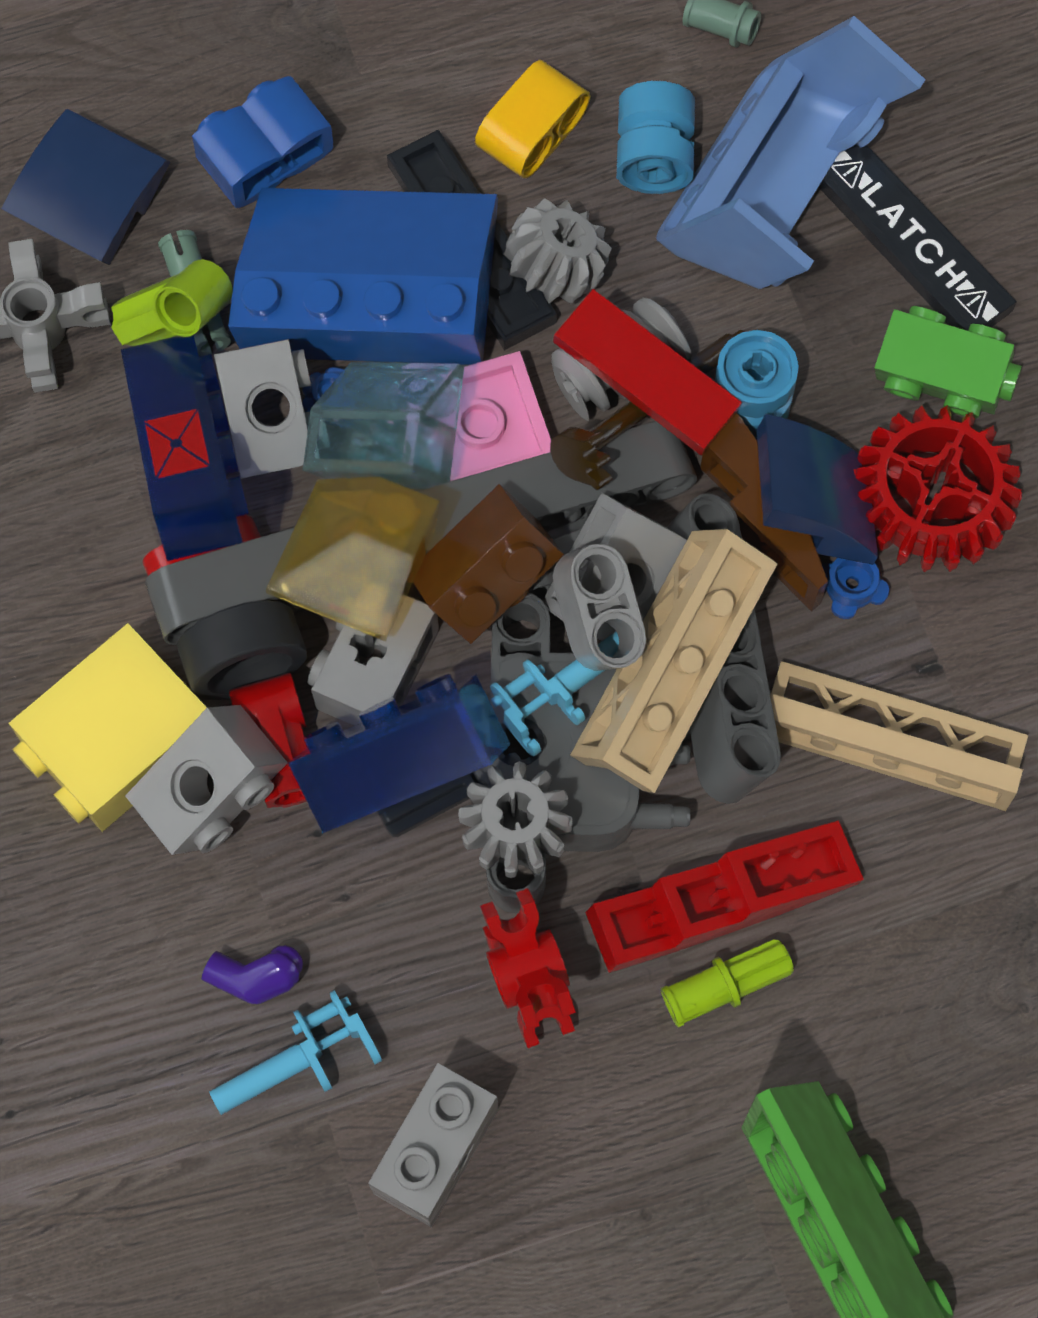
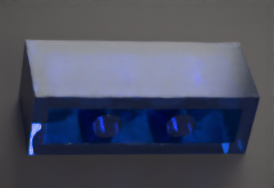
[288,674,510,833]

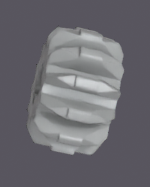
[504,198,612,304]
[458,761,572,878]

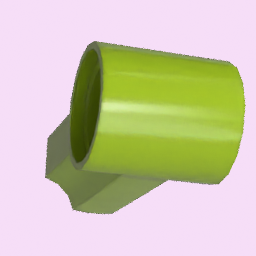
[111,259,233,351]

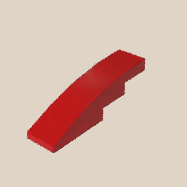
[585,820,864,973]

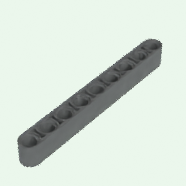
[145,421,697,645]

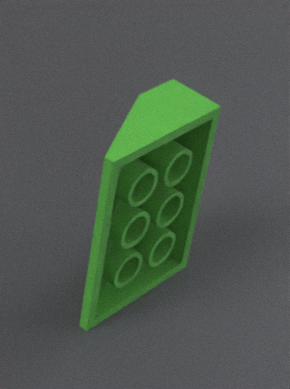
[741,1081,953,1318]

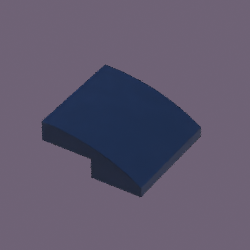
[1,109,170,265]
[756,414,878,565]

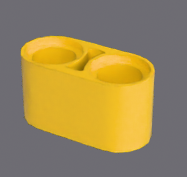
[475,60,591,179]

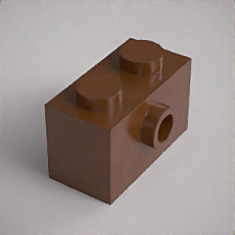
[407,484,564,644]

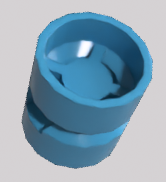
[616,81,695,194]
[715,330,799,439]

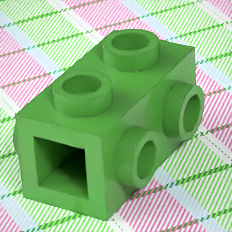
[874,306,1022,418]

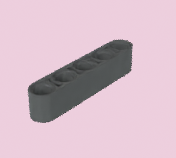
[666,494,781,804]

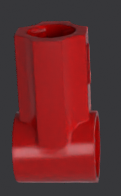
[229,672,320,808]

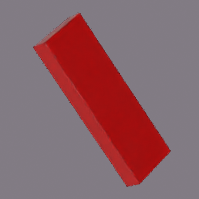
[553,289,742,456]

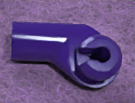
[201,945,303,1004]

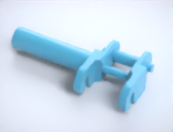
[490,632,619,757]
[209,990,382,1115]

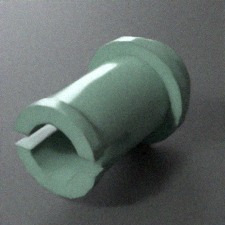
[683,0,761,48]

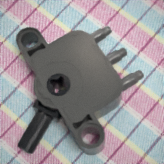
[377,593,690,913]

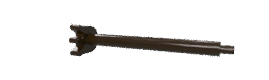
[550,330,744,490]

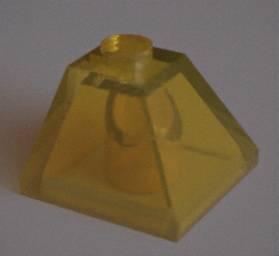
[266,476,440,641]

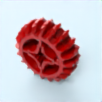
[853,405,1022,572]

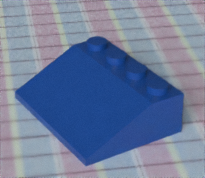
[228,188,498,365]

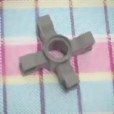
[0,239,111,393]

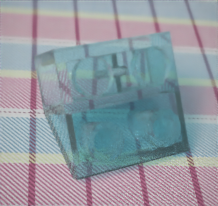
[303,362,464,489]

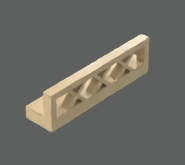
[570,529,777,793]
[770,661,1028,811]

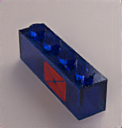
[121,335,249,561]

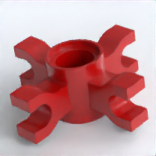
[480,888,576,1048]

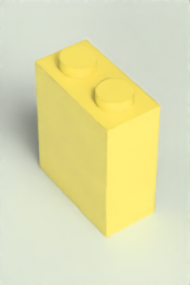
[9,623,207,832]

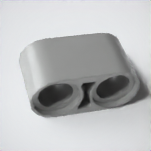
[553,544,646,671]

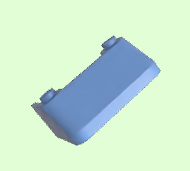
[656,16,925,289]

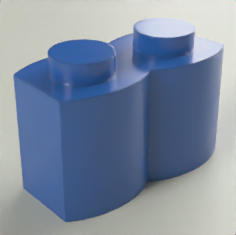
[192,76,334,208]

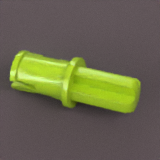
[660,939,794,1028]

